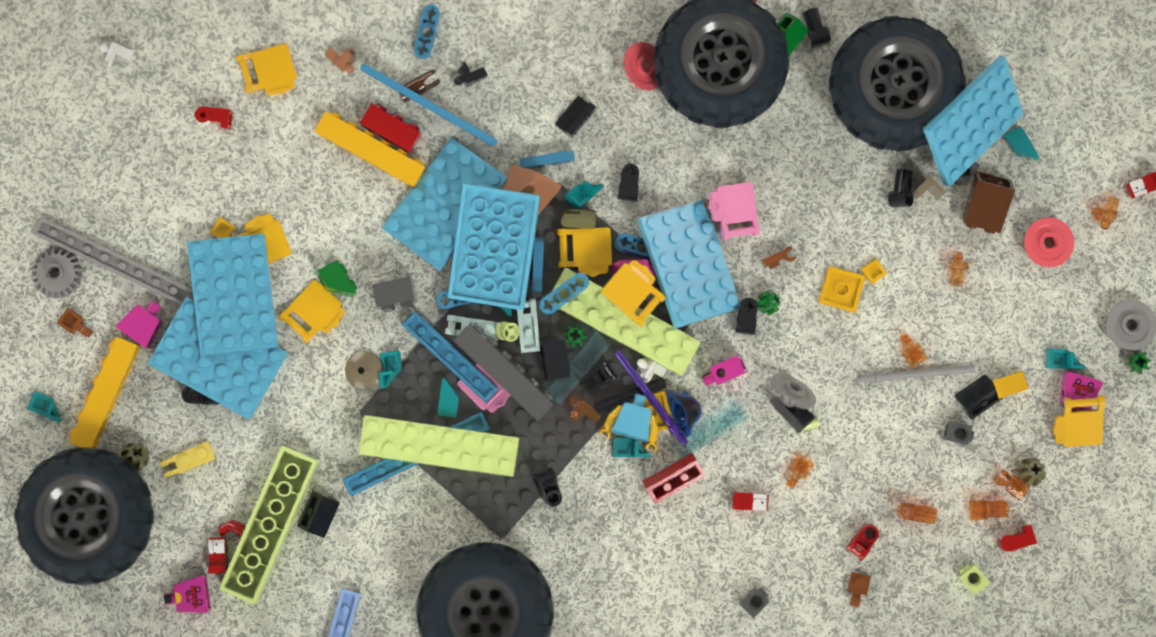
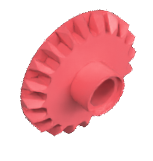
[622,42,659,91]
[1023,218,1074,268]

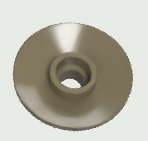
[345,351,383,390]

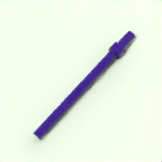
[614,349,689,446]

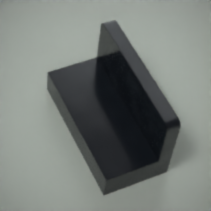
[555,96,596,138]
[540,339,570,382]
[955,375,1003,420]
[770,396,815,434]
[297,491,340,538]

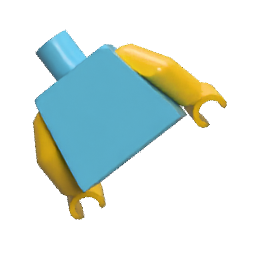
[599,394,659,451]

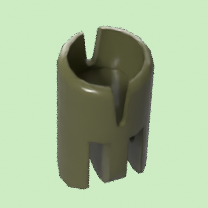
[561,209,596,229]

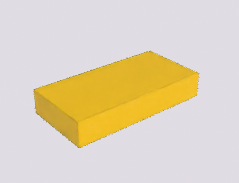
[993,371,1029,399]

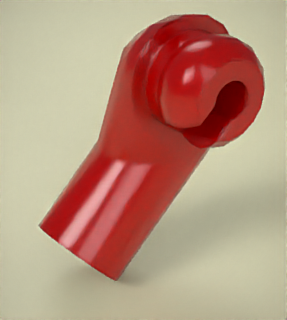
[217,520,246,537]

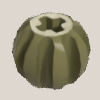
[121,442,150,470]
[1017,458,1046,486]

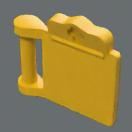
[236,43,297,96]
[233,214,292,264]
[557,227,612,277]
[601,260,666,327]
[278,280,345,344]
[1052,395,1105,447]

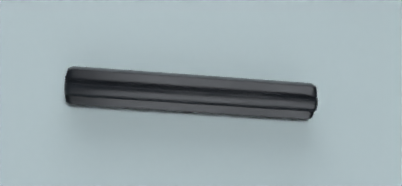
[594,377,666,413]

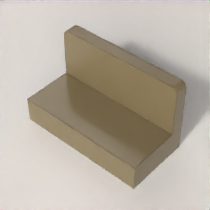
[912,176,946,200]

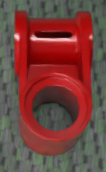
[845,524,879,561]

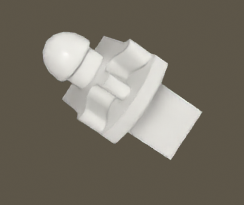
[100,42,134,67]
[636,356,667,383]

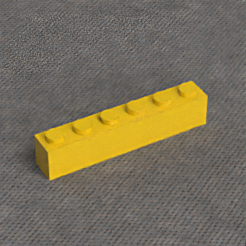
[314,111,426,188]
[69,336,141,448]

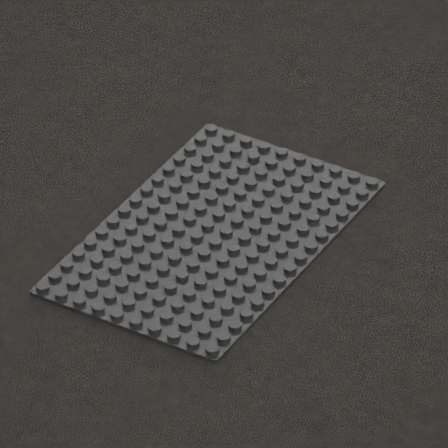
[360,185,690,538]

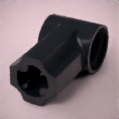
[802,7,831,48]
[888,169,914,208]

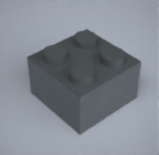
[372,277,417,313]

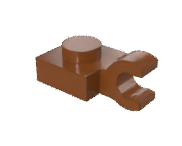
[761,247,797,269]
[57,308,93,338]
[847,572,871,607]

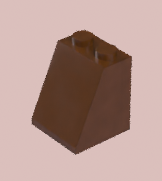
[962,171,1015,234]

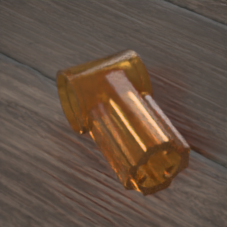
[969,500,1009,520]
[896,503,937,524]

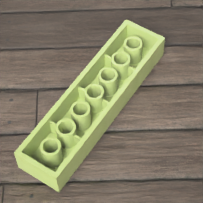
[547,267,701,377]
[359,415,519,477]
[219,446,320,605]

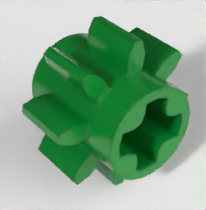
[757,291,781,315]
[563,324,587,348]
[1125,350,1151,374]

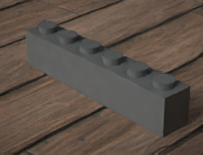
[453,322,555,421]

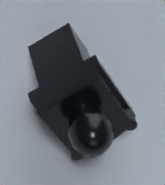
[454,61,488,87]

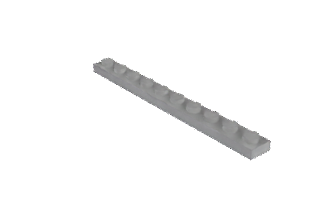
[32,217,194,305]

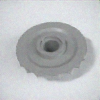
[32,249,82,298]
[1106,300,1156,350]
[770,373,816,409]

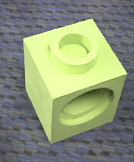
[957,564,990,595]

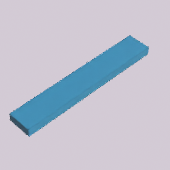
[402,311,499,403]

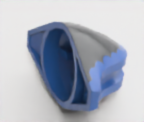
[666,390,702,438]

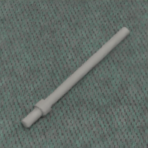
[859,365,975,383]

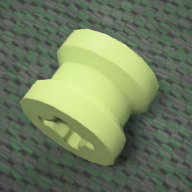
[495,321,519,342]

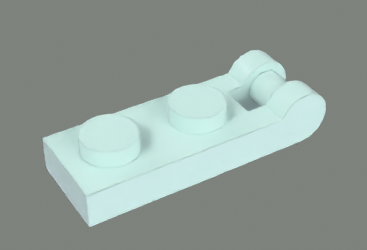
[517,298,540,353]
[445,315,499,342]

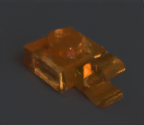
[899,333,928,368]
[786,454,815,488]
[993,469,1030,502]

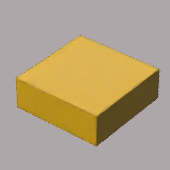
[209,217,236,238]
[860,258,888,285]

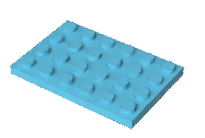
[923,55,1024,187]
[382,138,508,271]
[448,183,541,310]
[637,200,740,329]
[187,234,278,357]
[147,297,288,420]

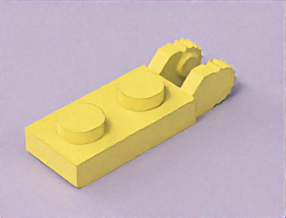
[159,441,216,478]

